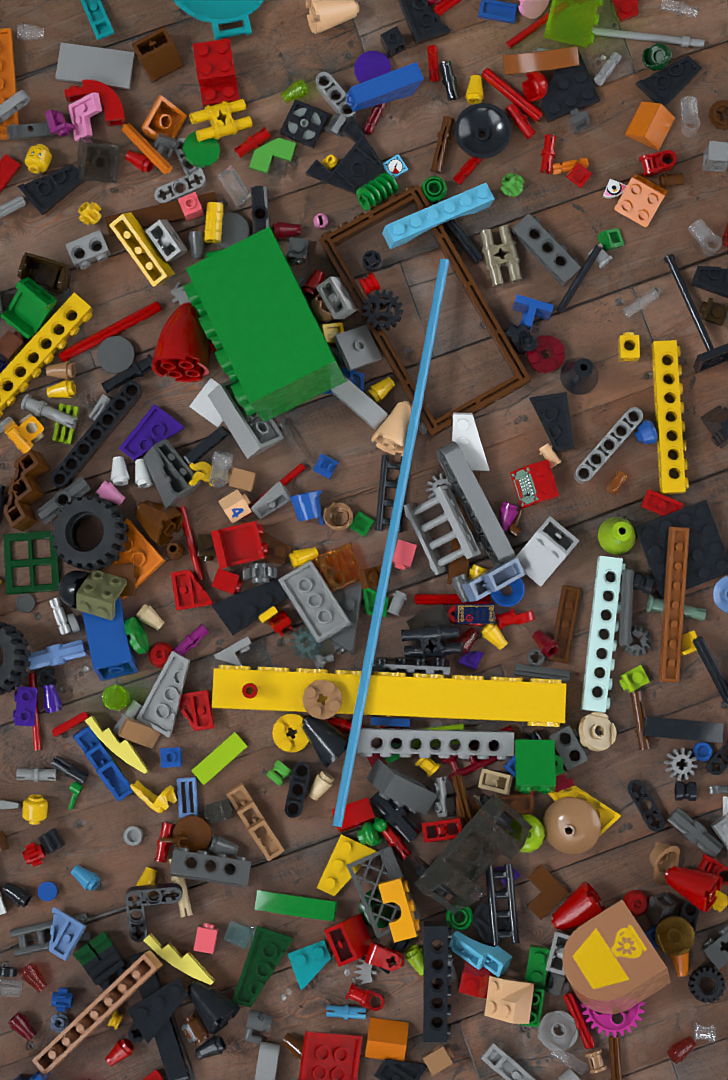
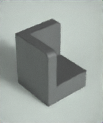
[645,892,678,927]

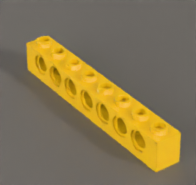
[0,292,93,418]
[651,340,689,495]

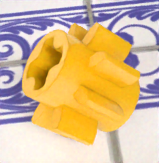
[78,201,102,225]

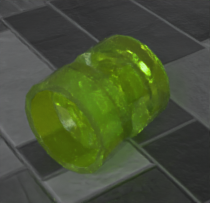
[102,685,131,711]

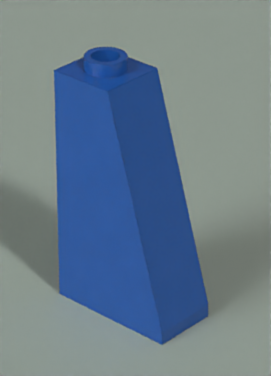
[346,62,424,112]

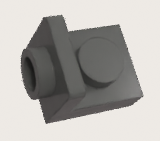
[287,237,309,265]

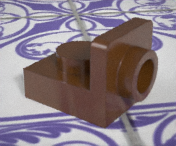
[358,565,390,589]

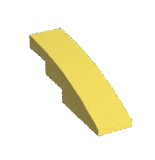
[85,716,149,774]
[143,933,215,985]

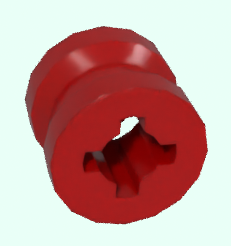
[358,273,381,296]

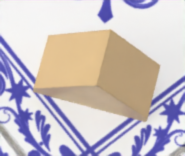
[478,768,513,795]

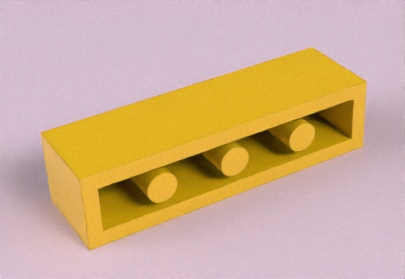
[109,212,175,287]

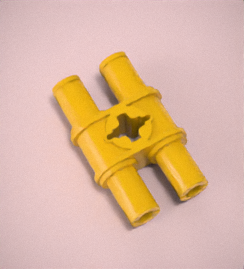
[189,99,252,142]

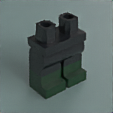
[73,931,128,991]

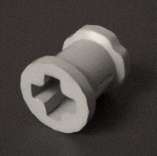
[588,243,613,269]

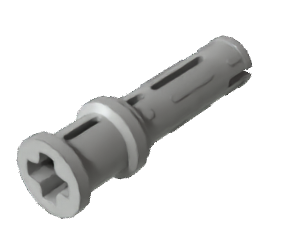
[21,394,78,429]

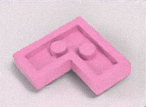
[68,92,102,142]

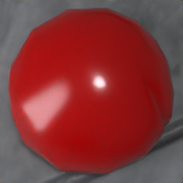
[522,71,548,102]

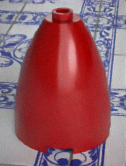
[152,303,210,383]

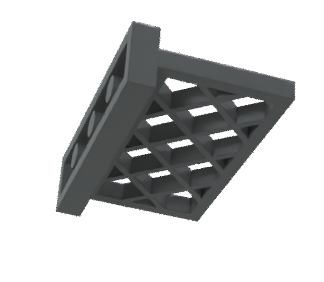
[346,846,421,938]

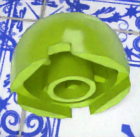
[506,814,545,853]

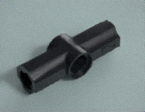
[251,186,270,234]
[370,791,421,842]

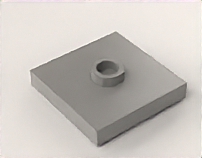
[333,325,382,371]

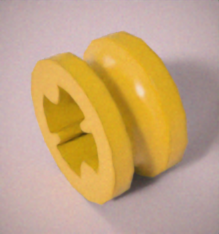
[108,1010,124,1030]

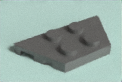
[329,581,363,653]

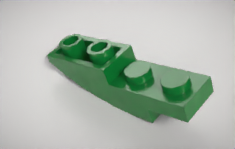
[520,944,550,1027]

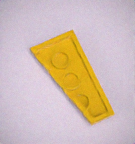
[547,786,621,837]

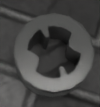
[527,649,545,666]

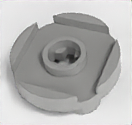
[538,1011,578,1052]

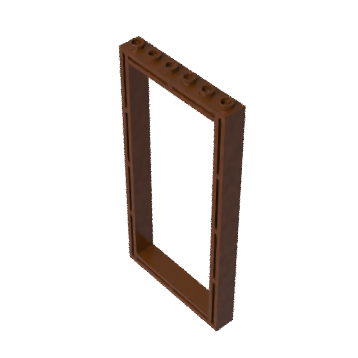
[319,185,531,438]

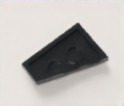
[635,56,702,107]
[18,164,86,216]
[127,977,188,1044]

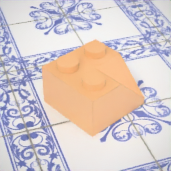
[484,976,534,1024]

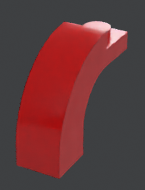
[64,79,127,127]

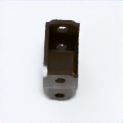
[17,252,71,294]

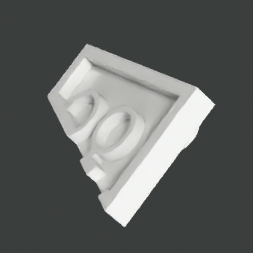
[452,412,490,471]

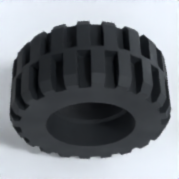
[51,495,129,571]
[0,622,31,695]

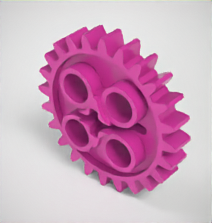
[581,1002,645,1037]

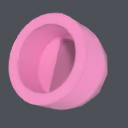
[313,213,328,230]

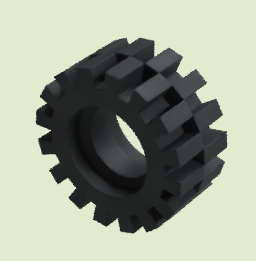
[688,966,726,1003]

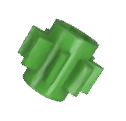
[500,173,525,197]

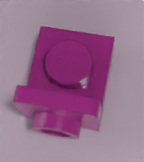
[45,109,76,137]

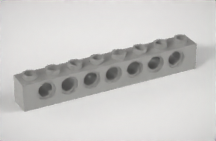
[357,728,514,760]

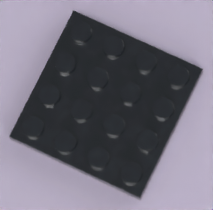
[634,500,728,599]

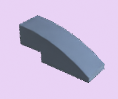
[462,557,525,602]

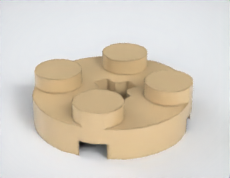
[579,712,616,752]

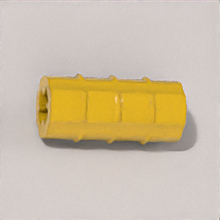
[205,202,223,243]

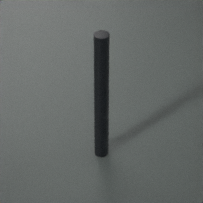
[556,245,603,313]

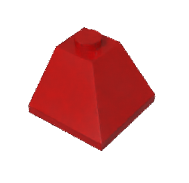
[457,960,502,999]

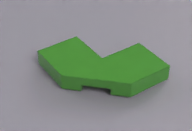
[249,138,297,174]

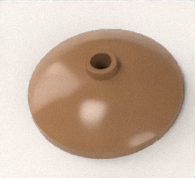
[543,797,601,855]

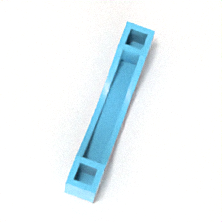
[382,183,494,249]

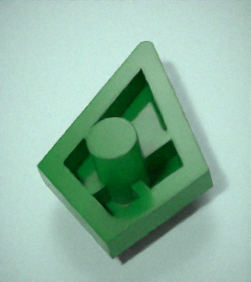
[363,588,389,618]

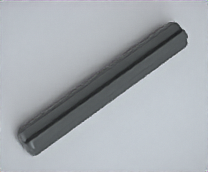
[619,569,634,646]

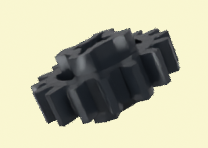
[361,289,403,332]

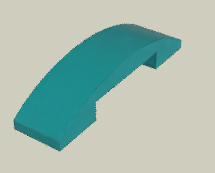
[81,0,115,41]

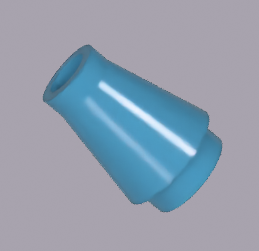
[71,865,101,892]

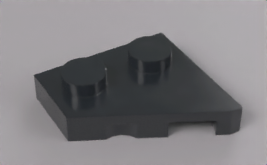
[373,1059,427,1080]

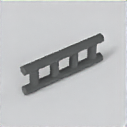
[10,913,92,957]

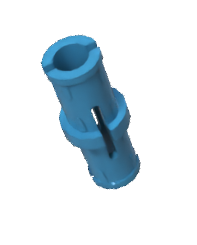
[326,1004,366,1020]

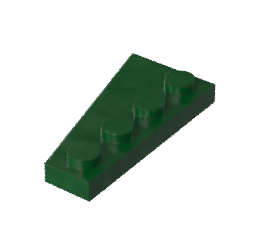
[232,925,294,1008]

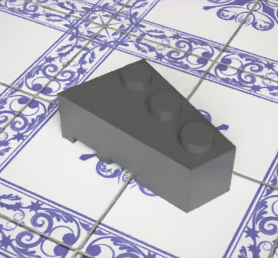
[143,439,201,508]
[366,759,438,815]

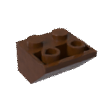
[132,26,184,83]

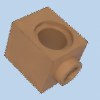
[227,467,257,494]
[422,1043,454,1076]

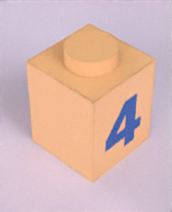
[218,489,252,524]

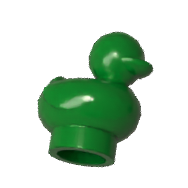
[357,817,387,846]

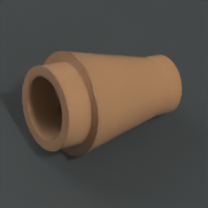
[46,361,76,380]

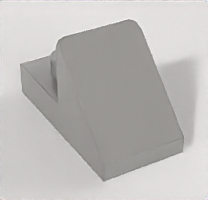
[214,636,252,666]

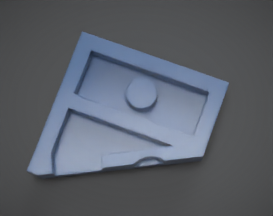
[49,907,86,961]

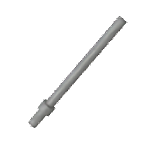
[592,27,705,48]

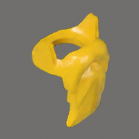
[130,780,178,813]

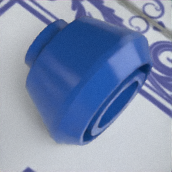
[634,419,658,445]

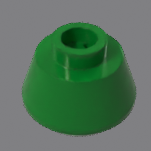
[421,176,447,202]
[446,903,473,930]

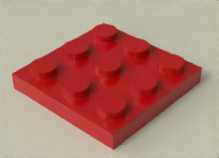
[298,1031,363,1080]

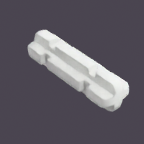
[50,597,71,635]

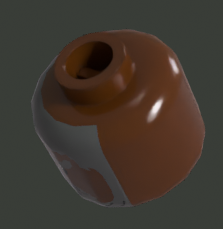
[181,1013,209,1044]

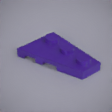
[119,404,185,461]

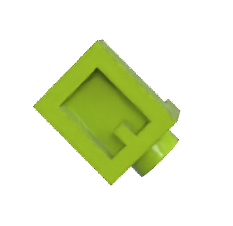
[619,665,650,693]

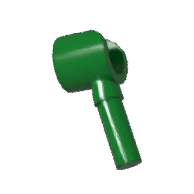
[68,781,83,810]

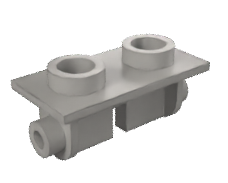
[431,776,456,817]

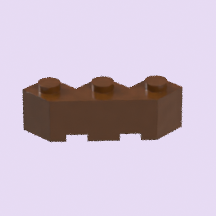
[3,449,50,532]

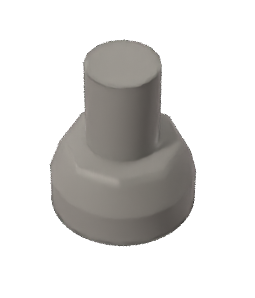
[313,654,334,669]

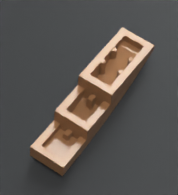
[225,782,285,861]

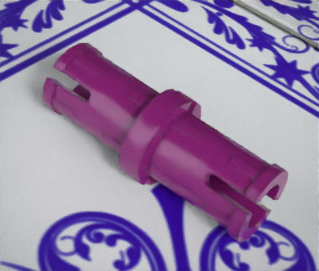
[173,624,210,656]

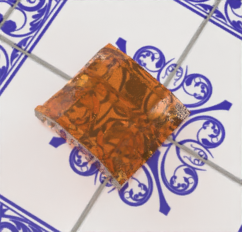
[313,542,362,592]

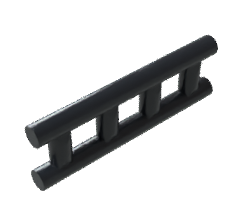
[375,455,405,533]
[485,864,520,946]

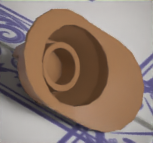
[649,841,680,886]

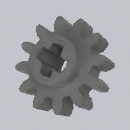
[243,563,277,584]

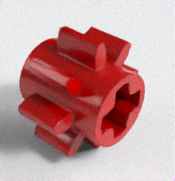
[22,842,46,867]

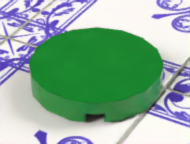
[182,131,220,168]
[124,617,150,654]

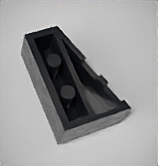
[700,405,728,449]

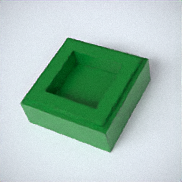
[348,511,375,538]

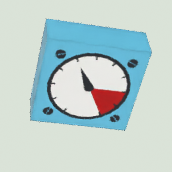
[383,154,408,179]

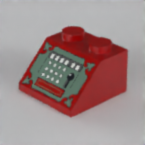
[510,459,559,509]

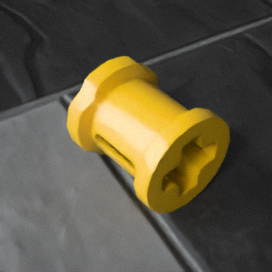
[415,758,440,777]

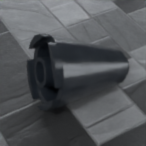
[560,357,598,395]
[302,715,349,768]
[187,980,240,1035]

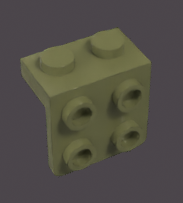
[76,570,127,621]

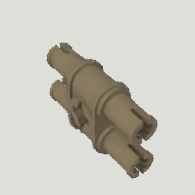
[480,225,522,287]

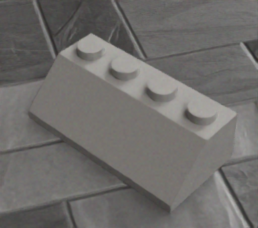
[208,380,284,459]

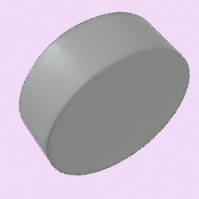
[67,613,80,633]
[123,826,143,846]

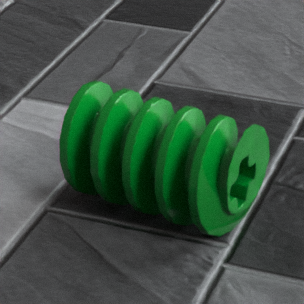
[356,173,398,211]

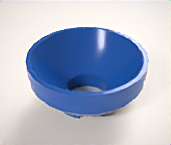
[490,578,525,607]

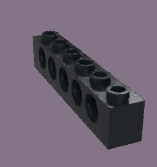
[423,921,452,1043]

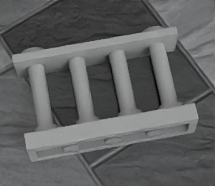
[404,484,481,575]

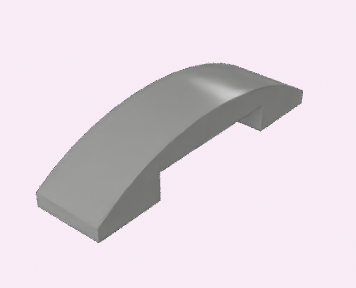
[480,1043,536,1080]

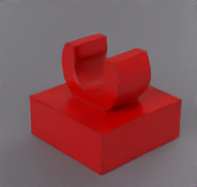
[268,610,293,636]

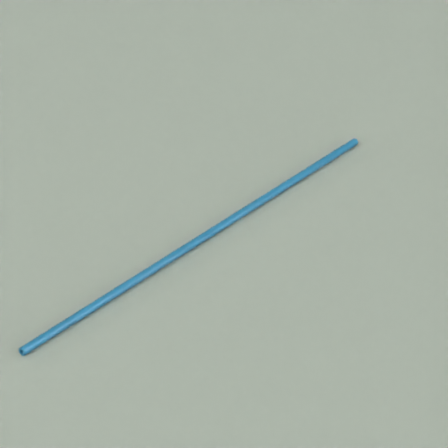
[332,259,450,827]

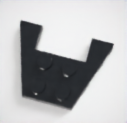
[305,117,384,195]

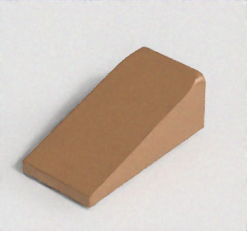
[118,716,161,749]

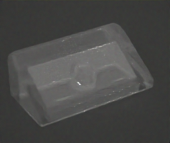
[218,165,252,207]

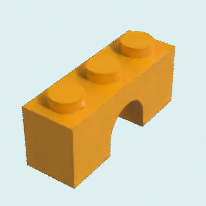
[378,876,421,943]

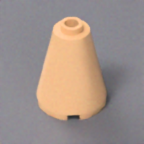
[306,0,359,34]
[371,401,413,456]

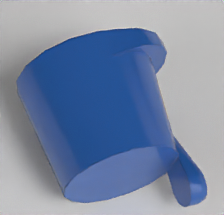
[290,489,326,525]

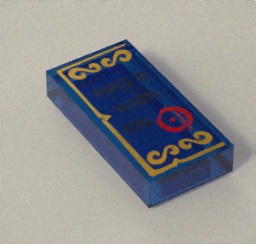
[456,604,495,624]

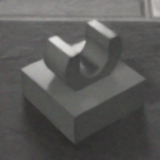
[569,108,590,134]
[323,114,347,137]
[152,133,177,158]
[545,972,570,996]

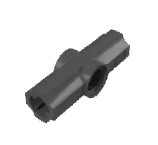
[36,476,92,525]
[667,807,723,858]

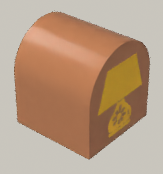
[563,900,671,1014]

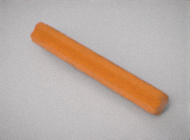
[122,123,172,174]

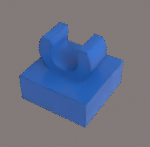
[313,453,338,480]

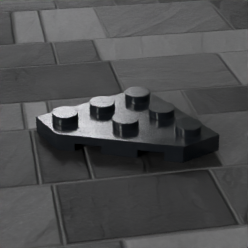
[541,50,600,123]

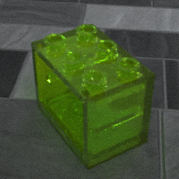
[544,0,603,48]

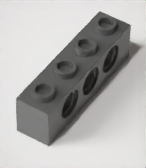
[511,214,581,287]
[169,847,251,888]

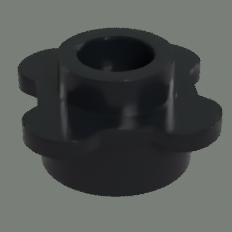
[36,667,57,688]

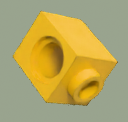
[618,332,640,362]

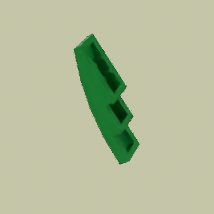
[254,890,337,921]

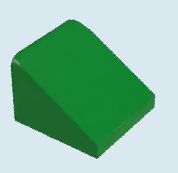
[597,228,625,252]

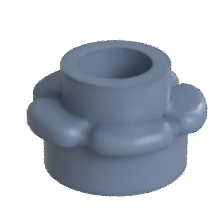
[50,1013,69,1033]

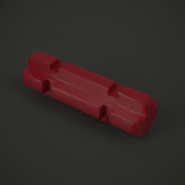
[363,103,386,135]

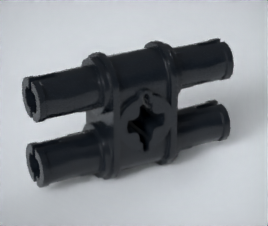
[401,624,463,659]

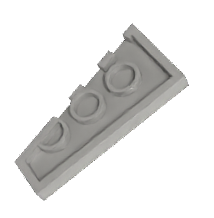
[136,651,190,738]

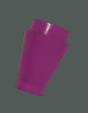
[498,502,518,531]

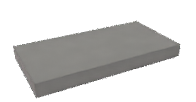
[55,43,135,90]
[278,560,351,644]

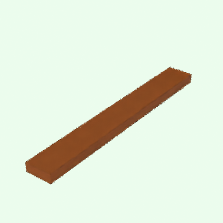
[658,527,690,683]

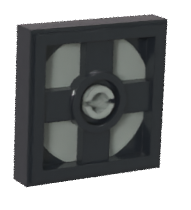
[279,99,329,149]

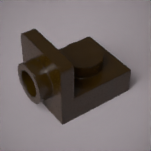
[699,297,728,326]
[197,534,217,561]

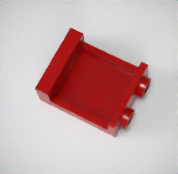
[211,520,269,569]

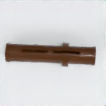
[430,116,454,174]
[630,691,651,750]

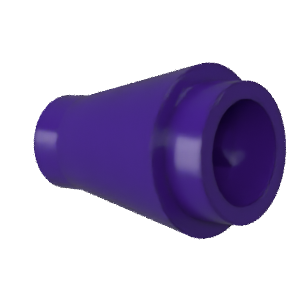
[43,684,63,713]

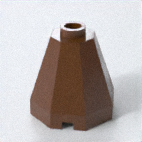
[135,500,184,547]

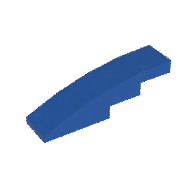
[73,725,133,802]

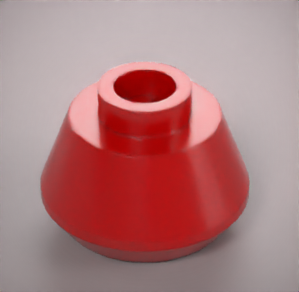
[148,642,173,668]
[623,890,649,917]

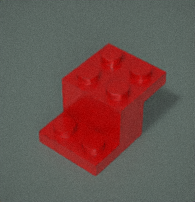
[192,38,240,108]

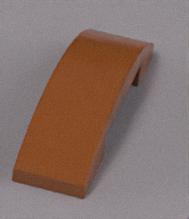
[503,46,580,74]

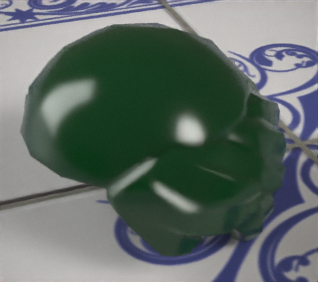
[642,43,672,71]

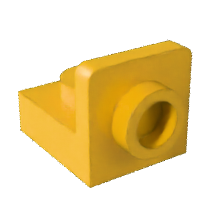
[320,323,344,344]

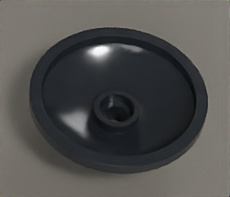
[455,103,511,159]

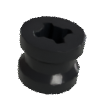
[362,250,381,272]

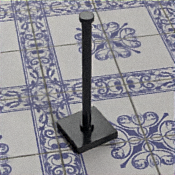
[663,254,728,373]

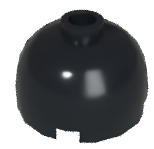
[58,570,90,609]

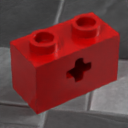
[421,817,463,843]

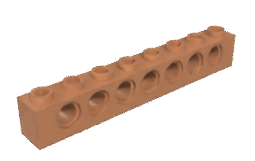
[32,950,163,1076]

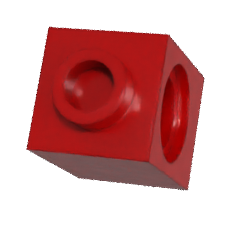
[212,568,243,595]

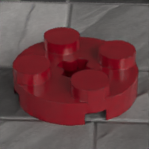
[527,335,565,374]

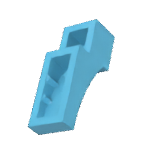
[448,931,512,978]

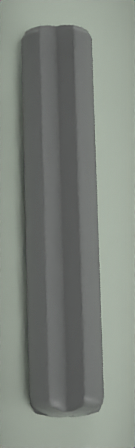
[513,664,571,682]

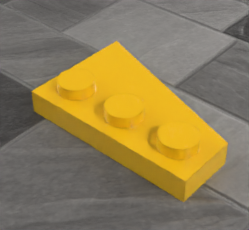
[317,834,376,896]

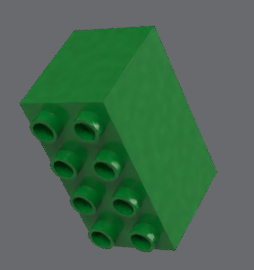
[183,227,347,422]

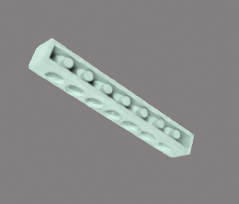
[580,556,625,713]

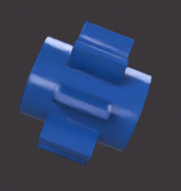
[51,987,74,1012]

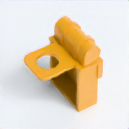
[4,416,44,454]

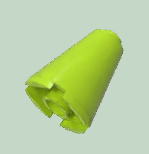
[598,517,636,555]

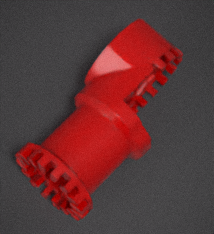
[494,608,536,630]
[345,982,385,1011]

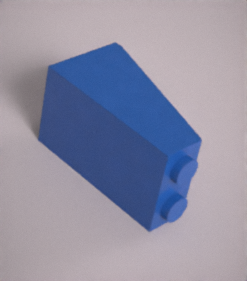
[82,597,138,682]

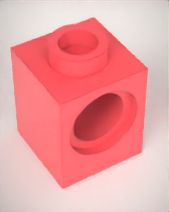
[178,192,204,222]
[392,540,417,570]
[194,923,219,954]

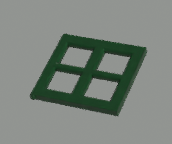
[3,531,60,595]

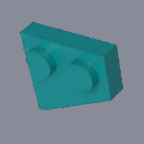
[288,940,331,990]

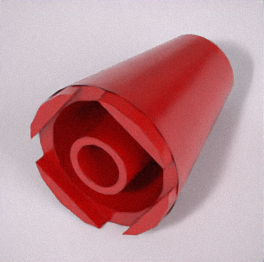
[665,866,722,912]
[551,881,606,931]

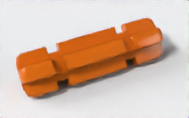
[552,157,589,175]

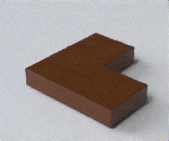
[527,864,569,920]

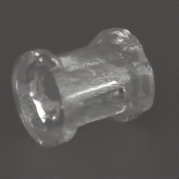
[693,1023,716,1043]

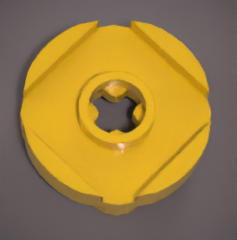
[272,714,309,753]

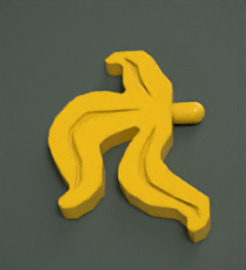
[189,461,222,486]

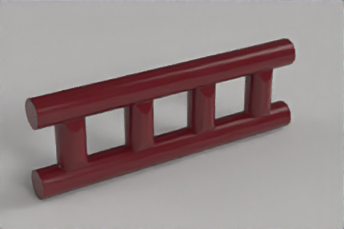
[441,725,514,782]

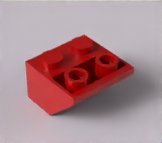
[324,913,372,967]

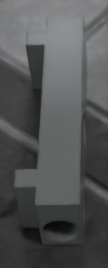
[6,121,54,140]

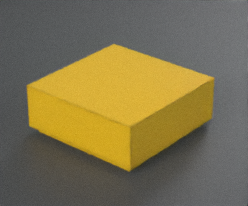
[258,606,279,624]

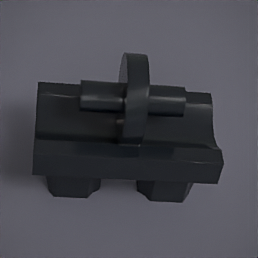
[506,324,538,355]

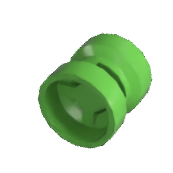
[266,760,293,787]

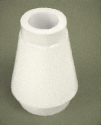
[111,456,130,486]
[135,459,153,488]

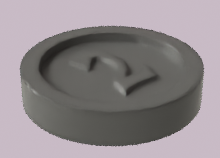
[16,594,35,613]

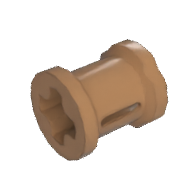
[585,1049,607,1074]

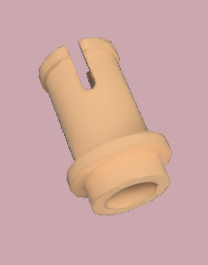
[539,443,561,468]

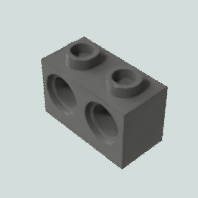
[547,725,589,771]

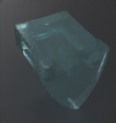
[224,920,254,950]

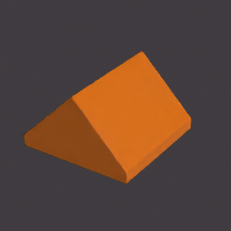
[141,95,187,141]
[625,102,675,151]
[365,1017,409,1062]

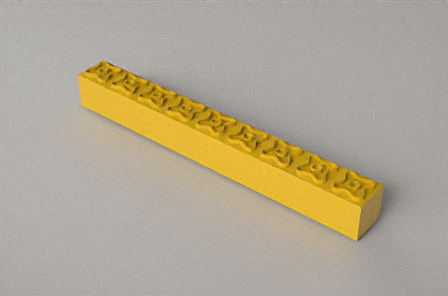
[212,665,566,727]

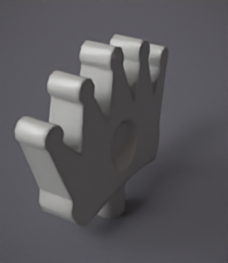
[171,282,191,305]
[354,958,377,985]

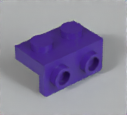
[13,686,38,726]

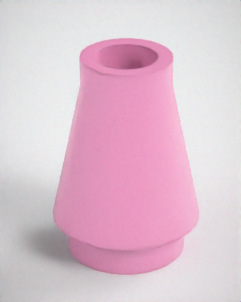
[96,480,126,506]

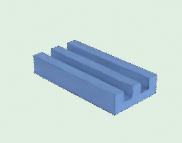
[177,777,199,818]

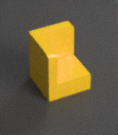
[681,630,697,656]

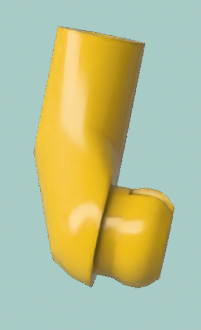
[321,155,337,170]

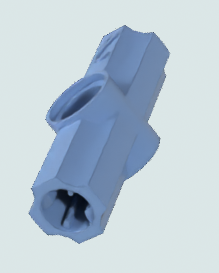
[28,640,87,670]

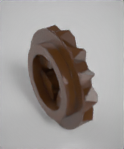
[708,100,728,131]

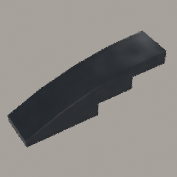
[643,716,724,743]

